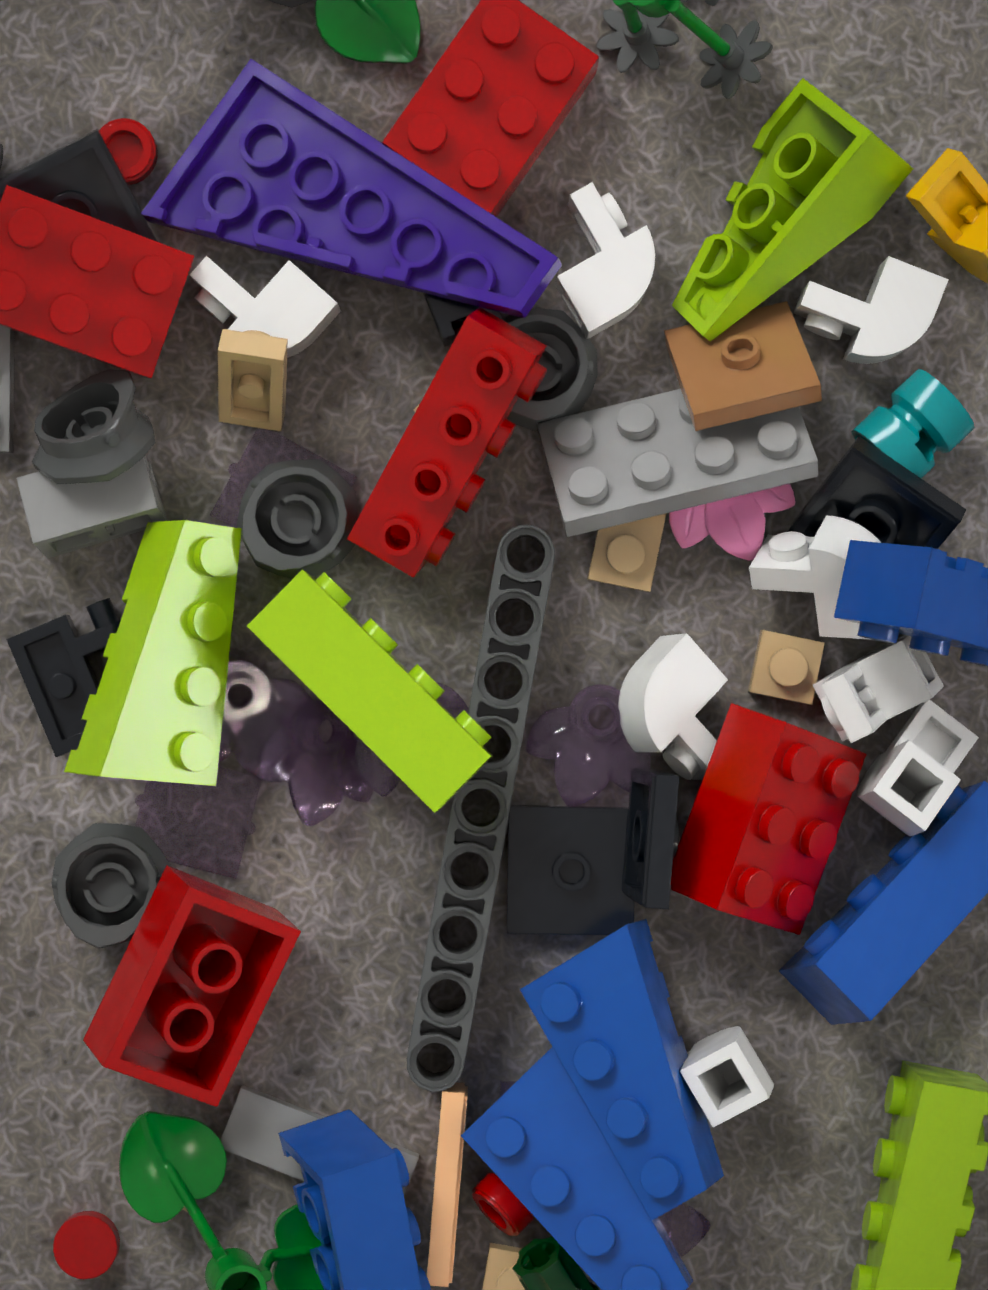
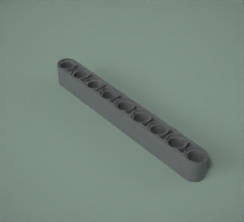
[407,525,555,1092]

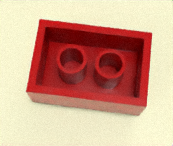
[382,0,599,217]
[0,185,194,379]
[670,703,867,935]
[83,865,301,1107]

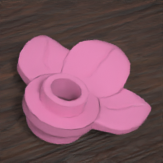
[669,484,795,561]

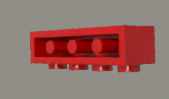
[347,307,547,578]

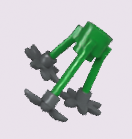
[596,0,773,99]

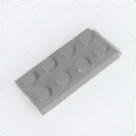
[537,389,818,537]

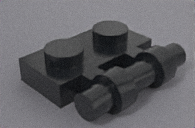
[6,598,121,757]

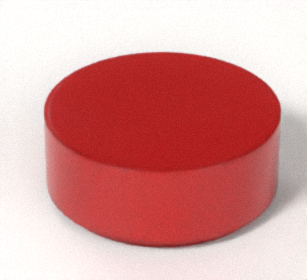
[99,118,158,185]
[472,1173,534,1236]
[53,1211,120,1279]

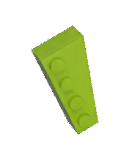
[64,520,242,786]
[247,569,492,813]
[851,1060,988,1290]

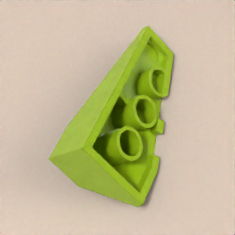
[672,78,914,342]

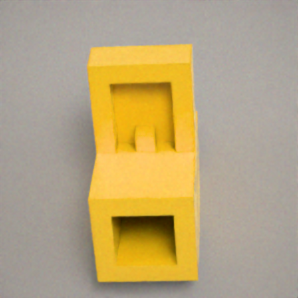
[905,148,988,284]

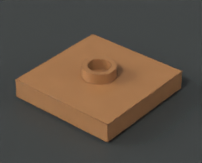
[664,301,822,431]

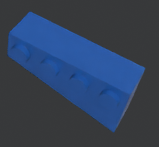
[834,540,988,667]
[779,781,988,1025]
[520,919,724,1221]
[461,1047,693,1290]
[278,1109,431,1290]

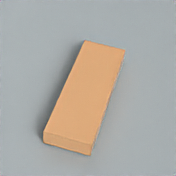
[427,1082,468,1287]

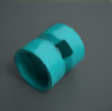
[851,369,975,478]

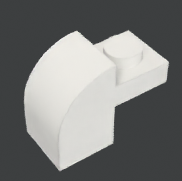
[555,182,655,339]
[190,256,341,358]
[793,256,949,364]
[749,515,881,640]
[618,633,728,780]
[813,635,944,743]
[857,699,979,836]
[680,1026,774,1127]

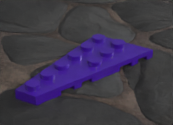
[141,59,562,318]

